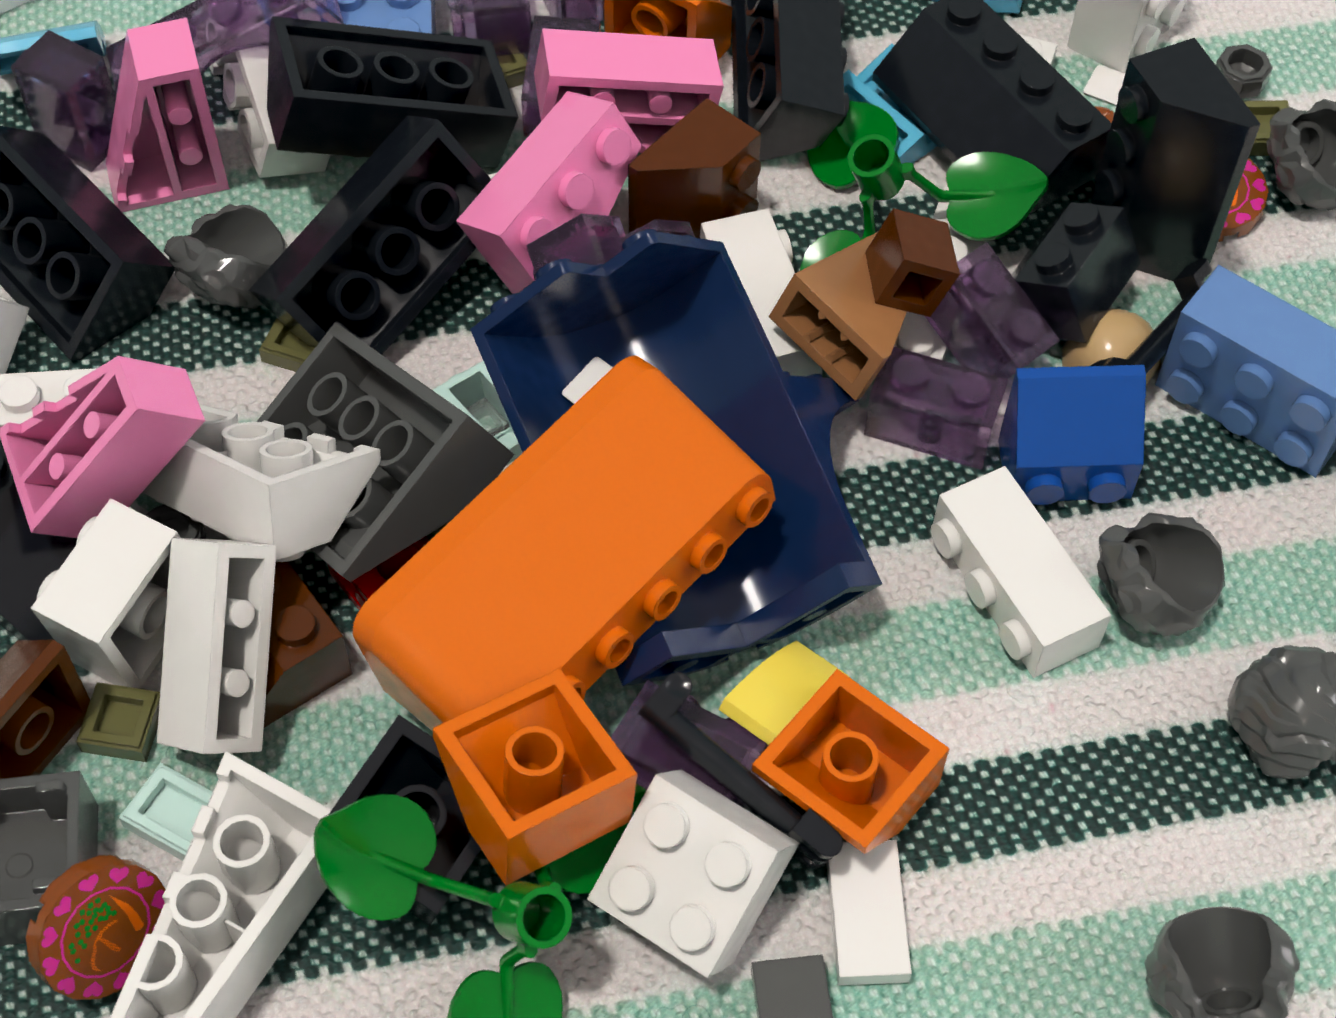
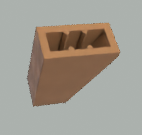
[769,232,907,401]

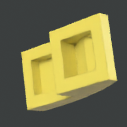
[718,640,850,745]

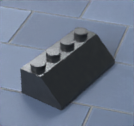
[731,0,849,162]
[872,0,1112,214]
[267,16,519,168]
[1090,38,1260,282]
[249,115,491,354]
[0,126,175,361]

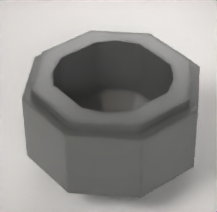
[1216,44,1273,99]

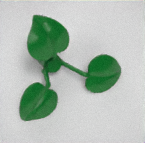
[800,100,1048,271]
[314,784,646,1018]

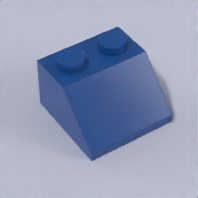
[998,365,1146,505]

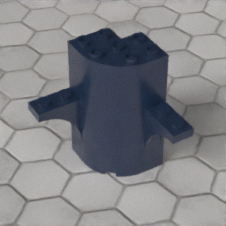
[440,229,882,686]

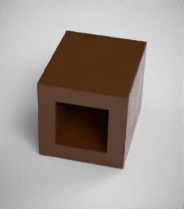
[865,208,960,317]

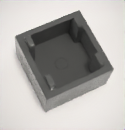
[0,770,98,946]

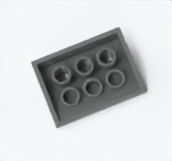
[257,322,515,582]

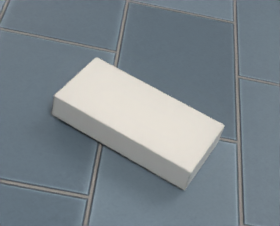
[827,840,912,986]

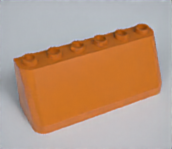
[353,356,776,731]

